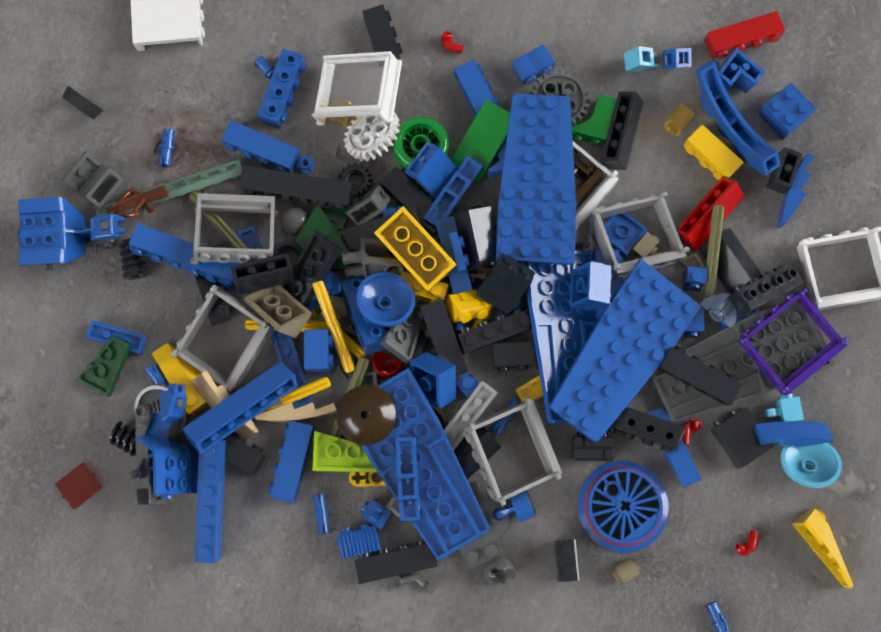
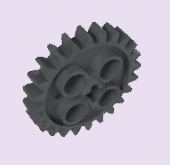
[530,69,590,127]

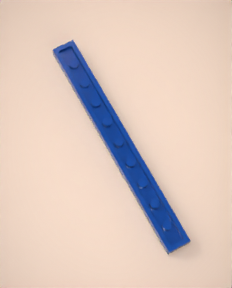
[236,226,314,409]

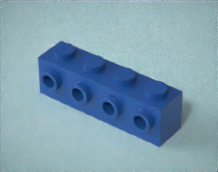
[257,49,307,128]
[340,276,388,355]

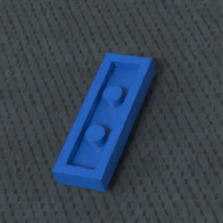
[85,320,148,355]

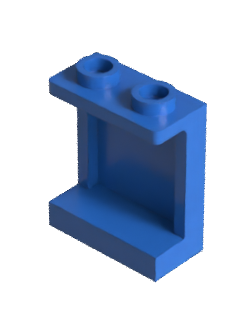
[404,142,458,200]

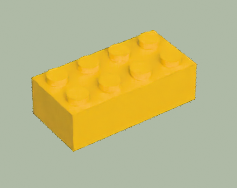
[374,206,457,291]

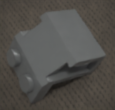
[61,151,124,208]

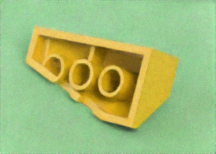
[152,343,220,416]
[792,508,853,588]

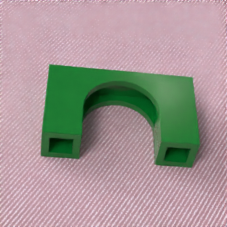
[546,85,617,146]

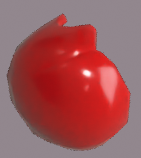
[372,351,403,378]

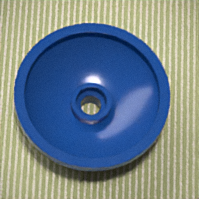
[356,272,415,327]

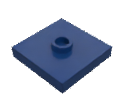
[604,213,649,258]

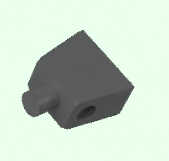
[346,185,390,226]

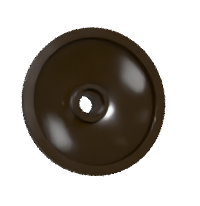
[336,385,396,445]

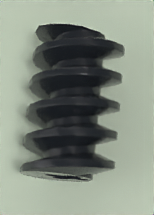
[118,238,147,280]
[109,421,136,456]

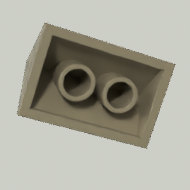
[244,285,311,338]

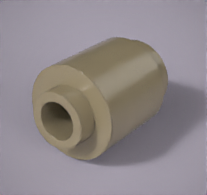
[610,557,641,585]

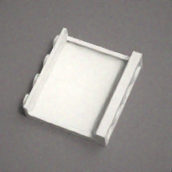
[131,0,205,51]

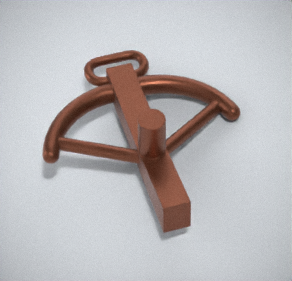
[106,185,169,217]

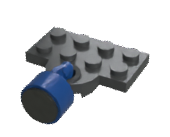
[459,481,537,570]

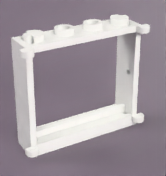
[573,142,619,229]
[796,227,881,311]

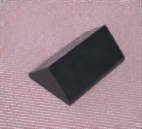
[454,206,497,271]
[699,228,762,294]
[454,421,501,480]

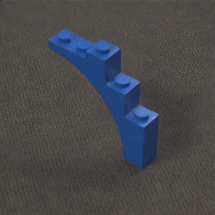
[696,60,781,176]

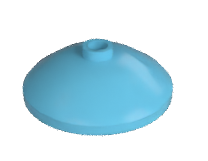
[780,443,842,488]

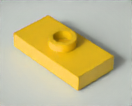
[515,375,543,402]

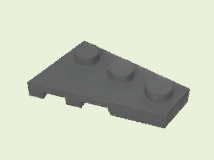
[380,304,423,363]

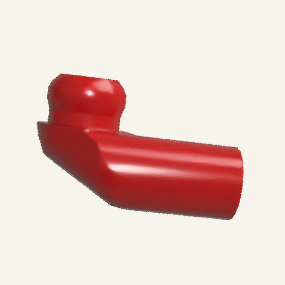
[441,31,464,54]
[682,419,702,445]
[735,530,759,556]

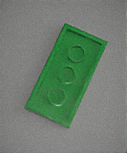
[451,99,510,184]

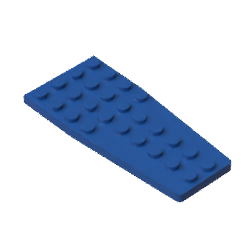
[496,93,576,265]
[525,250,599,424]
[549,259,701,441]
[361,368,489,559]

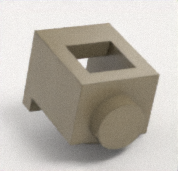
[630,232,660,259]
[316,295,347,322]

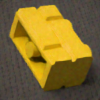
[445,290,492,323]

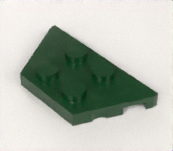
[296,205,358,270]

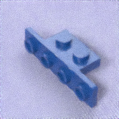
[436,216,472,294]

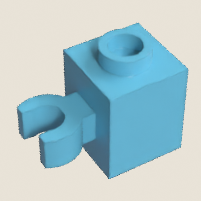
[624,47,659,72]
[764,394,804,422]

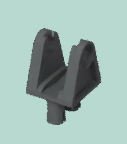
[342,237,403,278]

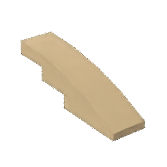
[191,370,259,439]
[255,402,337,423]

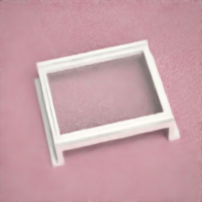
[312,51,402,125]

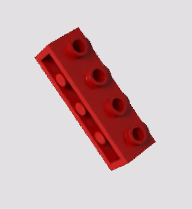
[704,11,785,59]
[676,177,744,251]

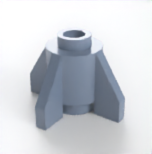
[700,293,737,328]

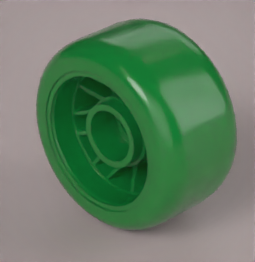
[393,117,449,170]

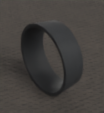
[62,86,103,120]

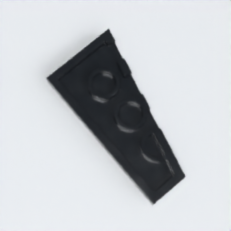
[195,243,230,326]

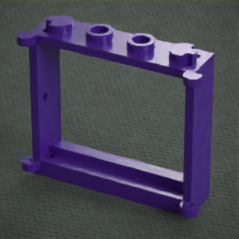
[737,288,849,395]

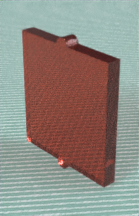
[55,462,102,510]

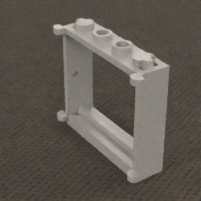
[589,192,690,280]
[191,193,278,264]
[171,285,275,392]
[464,398,562,506]

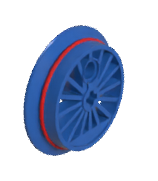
[578,461,668,553]

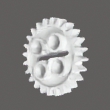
[344,113,400,161]

